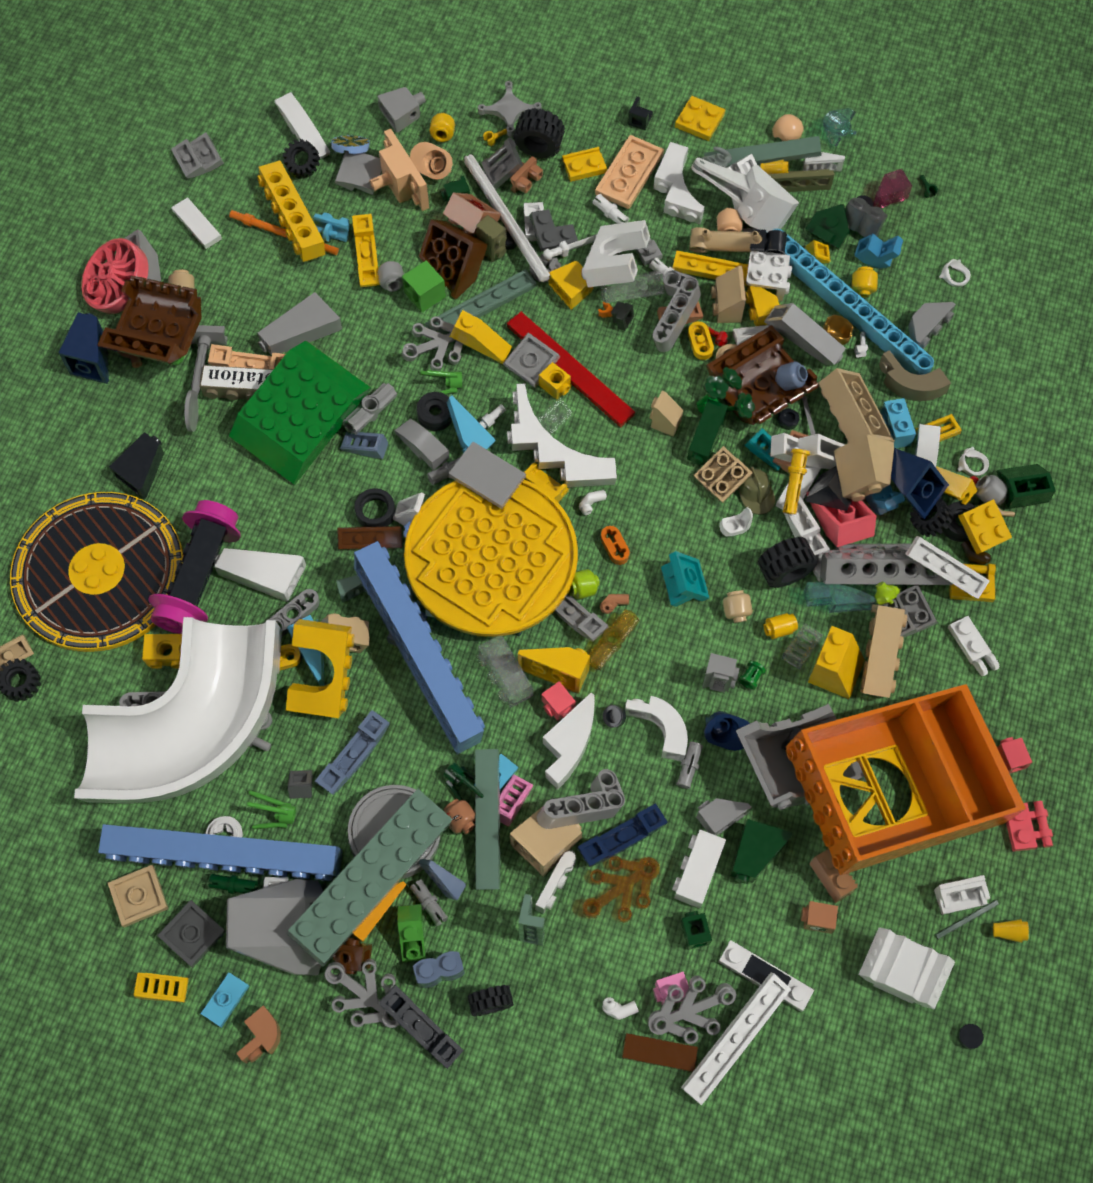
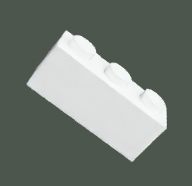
[672,830,726,909]

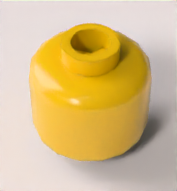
[429,113,455,142]
[851,266,878,298]

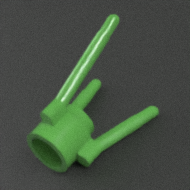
[417,370,462,402]
[246,790,296,829]

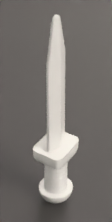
[543,235,596,260]

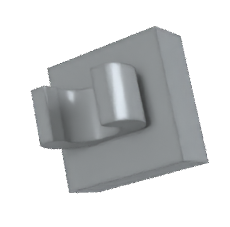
[636,239,662,266]

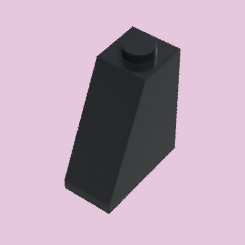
[109,432,164,499]

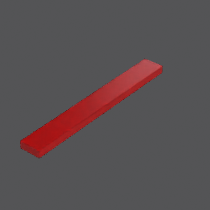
[507,311,635,428]

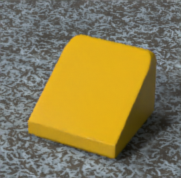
[805,240,830,263]

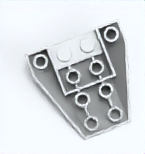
[226,879,324,976]

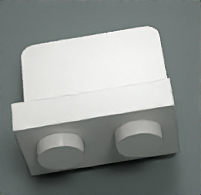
[746,251,792,302]

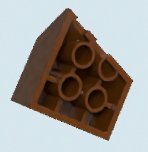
[419,219,488,299]

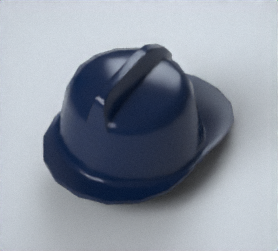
[704,711,750,751]

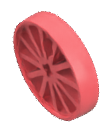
[81,238,149,314]

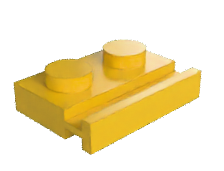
[562,147,607,182]

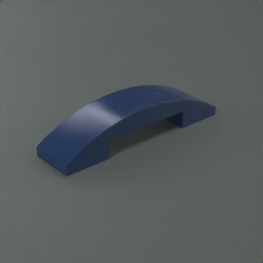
[577,803,668,867]

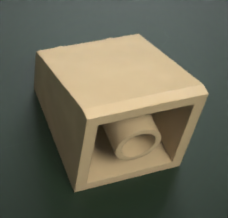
[834,434,894,502]
[510,806,582,877]

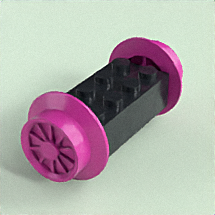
[148,500,241,634]

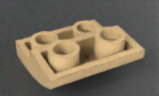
[694,446,753,503]

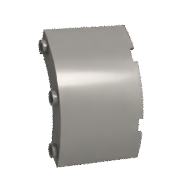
[736,704,866,810]

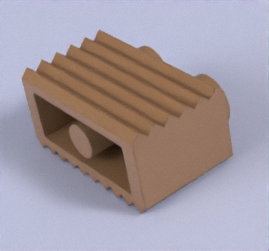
[810,849,858,903]

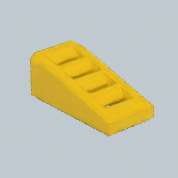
[134,972,189,1003]

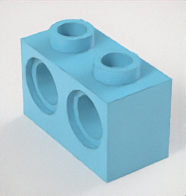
[880,398,916,448]

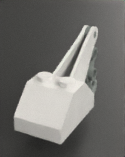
[691,147,799,233]

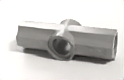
[343,383,397,435]

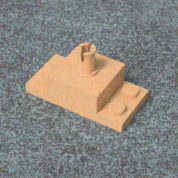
[369,128,429,211]

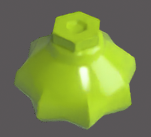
[874,581,900,605]

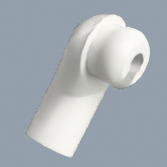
[579,490,607,515]

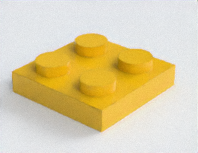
[675,96,726,141]
[958,499,1012,554]

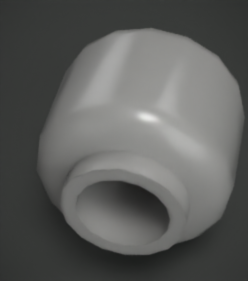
[378,261,404,291]
[975,475,1008,505]

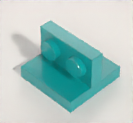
[661,551,710,607]

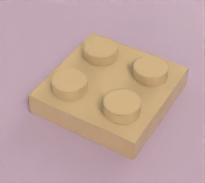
[108,865,169,928]

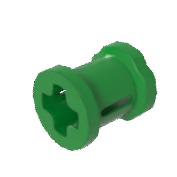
[738,660,766,690]

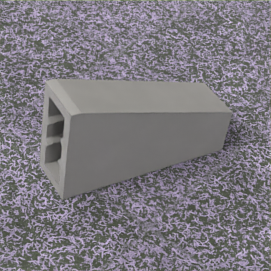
[258,292,342,355]
[764,303,846,365]

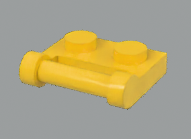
[950,563,996,602]

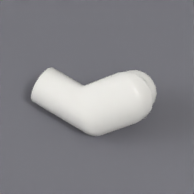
[602,997,639,1020]

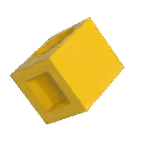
[539,362,571,400]

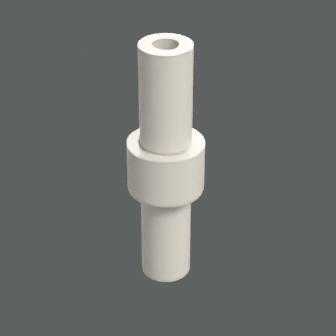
[479,404,506,428]

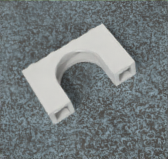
[582,220,650,287]

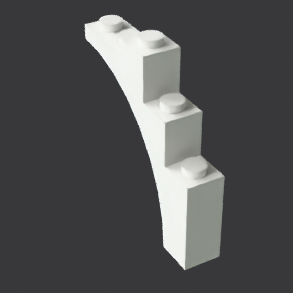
[507,384,617,487]

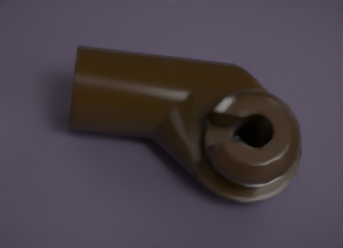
[961,540,991,565]

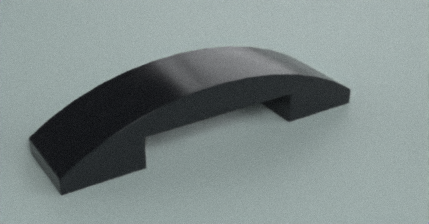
[378,985,464,1069]

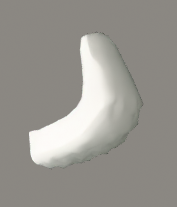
[719,507,753,537]

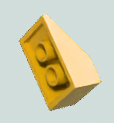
[518,647,590,694]

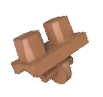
[510,156,543,193]

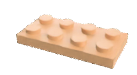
[595,135,664,209]

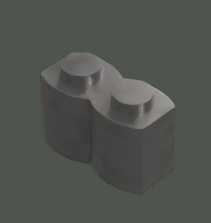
[845,197,888,237]

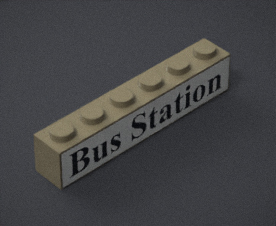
[200,365,273,400]

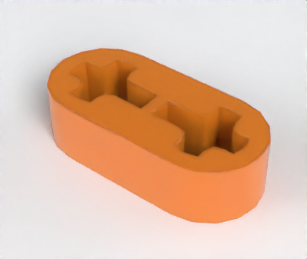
[601,526,630,565]

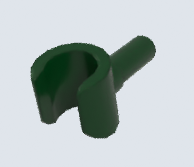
[919,175,938,198]

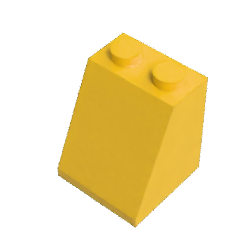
[808,626,865,699]

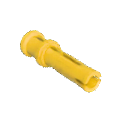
[783,449,810,515]

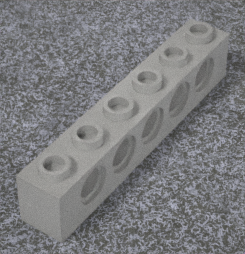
[820,550,953,585]

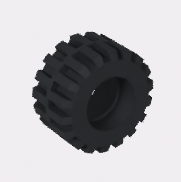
[513,108,565,159]
[757,537,818,588]

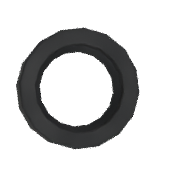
[354,488,396,527]

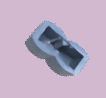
[413,951,465,988]

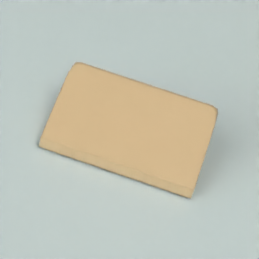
[0,634,34,671]

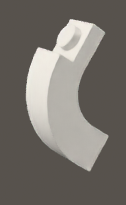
[625,696,687,762]

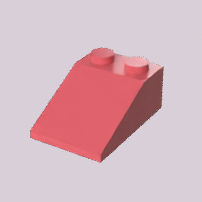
[806,492,877,547]

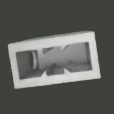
[377,87,426,133]

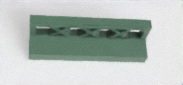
[518,894,545,946]

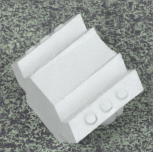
[859,927,955,1009]

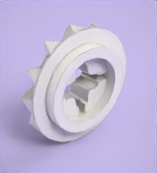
[206,816,243,837]

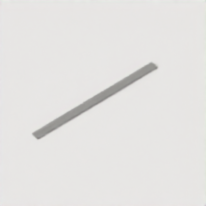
[802,396,815,435]

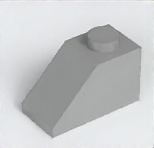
[696,798,751,836]

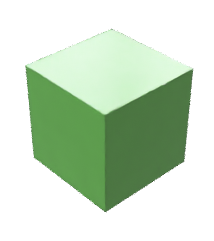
[402,260,446,312]

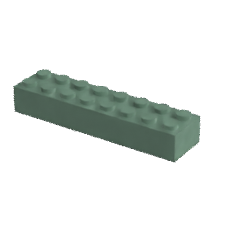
[287,789,453,967]

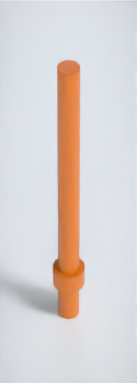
[229,210,339,255]

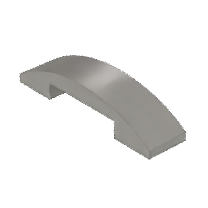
[554,594,609,642]

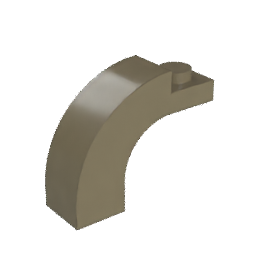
[879,350,951,401]

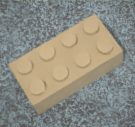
[819,368,895,444]

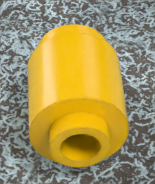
[763,613,798,639]

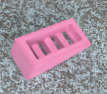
[500,775,533,826]

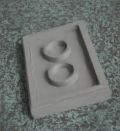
[449,442,526,509]

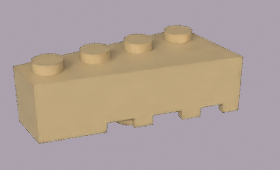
[860,604,907,698]

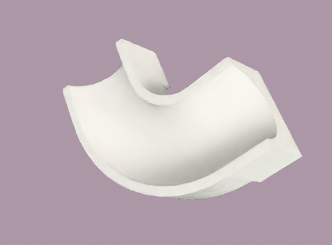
[74,617,282,804]

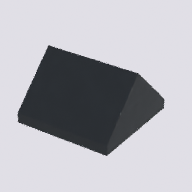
[806,466,852,511]

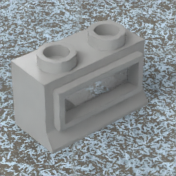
[702,653,740,693]

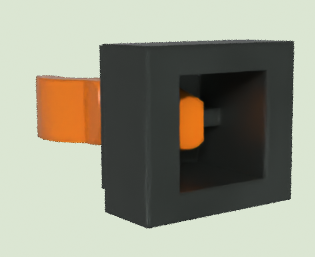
[598,301,634,331]

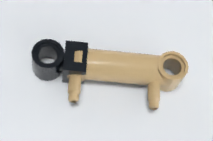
[689,227,787,255]

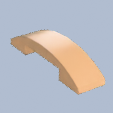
[208,344,286,370]

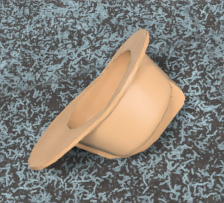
[410,142,453,180]

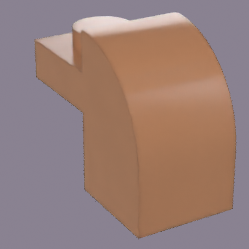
[236,1005,281,1064]

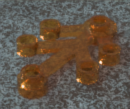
[583,856,660,923]

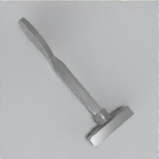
[185,325,228,432]

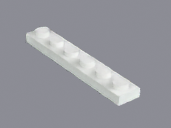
[681,973,791,1105]

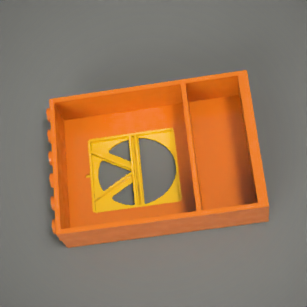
[786,684,1026,875]

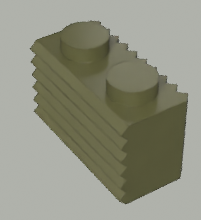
[476,215,506,262]

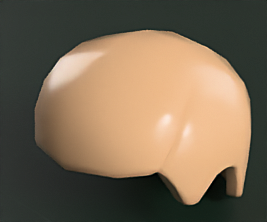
[772,114,803,141]

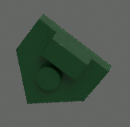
[806,204,850,249]

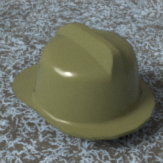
[738,467,775,515]

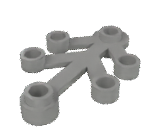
[401,316,463,371]
[325,959,400,1028]
[648,975,736,1044]

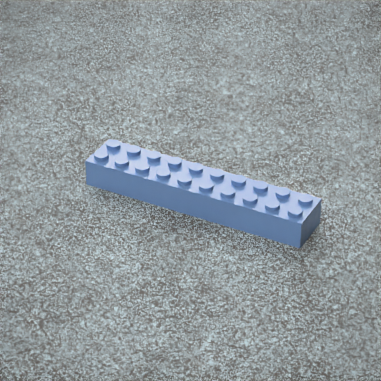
[354,541,485,754]
[98,824,343,881]

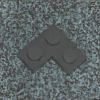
[529,209,578,251]

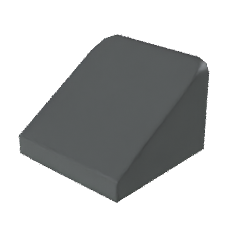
[288,770,313,799]

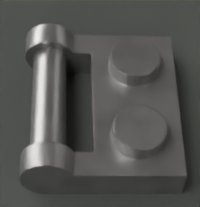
[481,138,523,189]

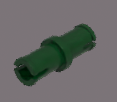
[208,873,258,894]

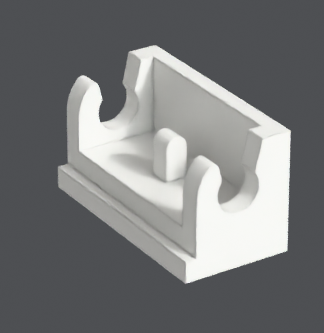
[934,875,990,915]

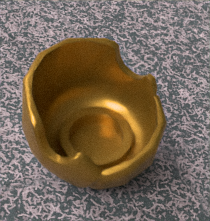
[823,315,853,345]

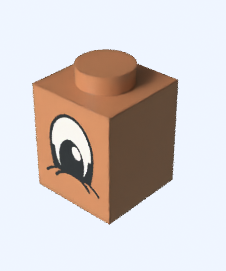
[801,901,838,934]

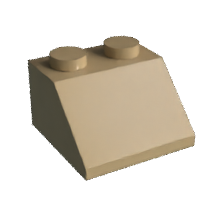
[711,266,746,323]

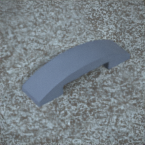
[315,710,390,795]

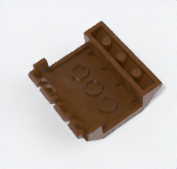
[97,275,202,364]
[706,325,819,425]

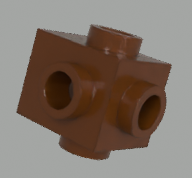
[333,938,372,974]

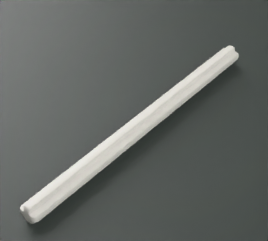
[464,154,550,282]

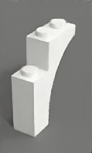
[653,142,704,224]

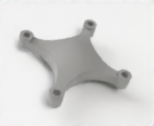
[478,81,542,137]

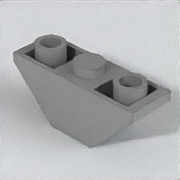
[908,302,956,349]

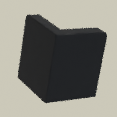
[628,96,653,130]

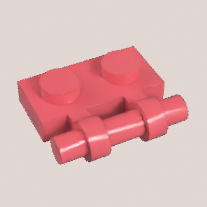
[1006,801,1053,852]

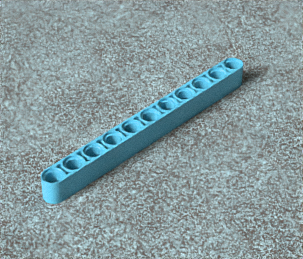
[773,229,934,375]

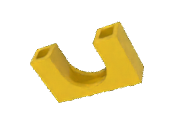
[286,619,355,718]

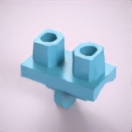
[314,212,349,242]

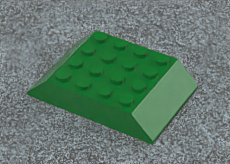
[229,341,371,485]

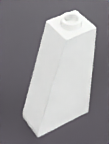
[214,548,306,602]

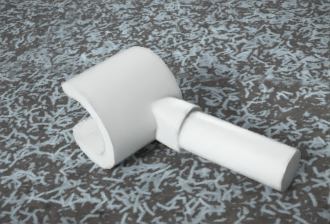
[854,332,868,358]

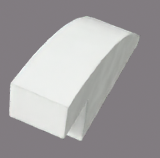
[770,433,844,469]
[543,693,595,790]

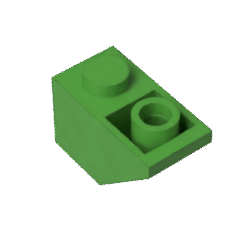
[397,904,426,962]

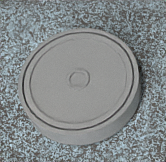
[348,785,441,879]

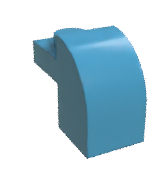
[854,234,903,268]
[865,485,905,515]

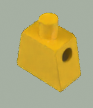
[548,261,593,309]

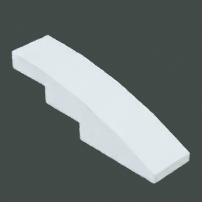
[274,92,330,159]
[781,496,830,583]

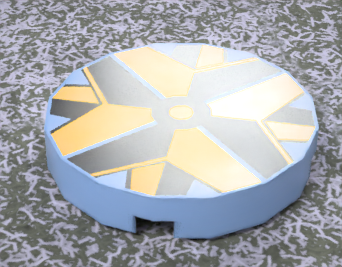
[331,136,370,154]

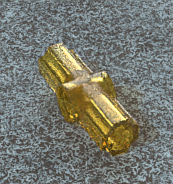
[588,609,640,671]

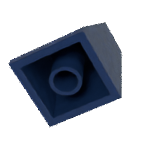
[59,312,109,384]
[891,448,949,519]

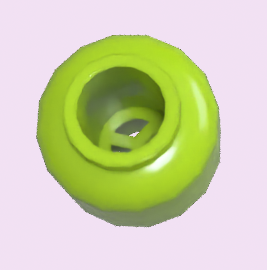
[568,569,600,600]

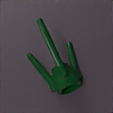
[443,763,484,801]

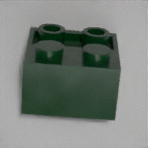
[996,464,1056,509]

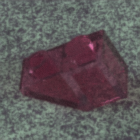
[873,169,912,208]

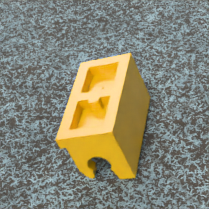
[524,462,569,503]
[936,466,977,505]

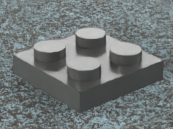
[157,900,226,968]

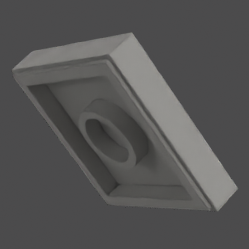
[503,333,560,388]

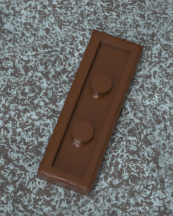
[337,526,403,549]
[622,1033,698,1072]

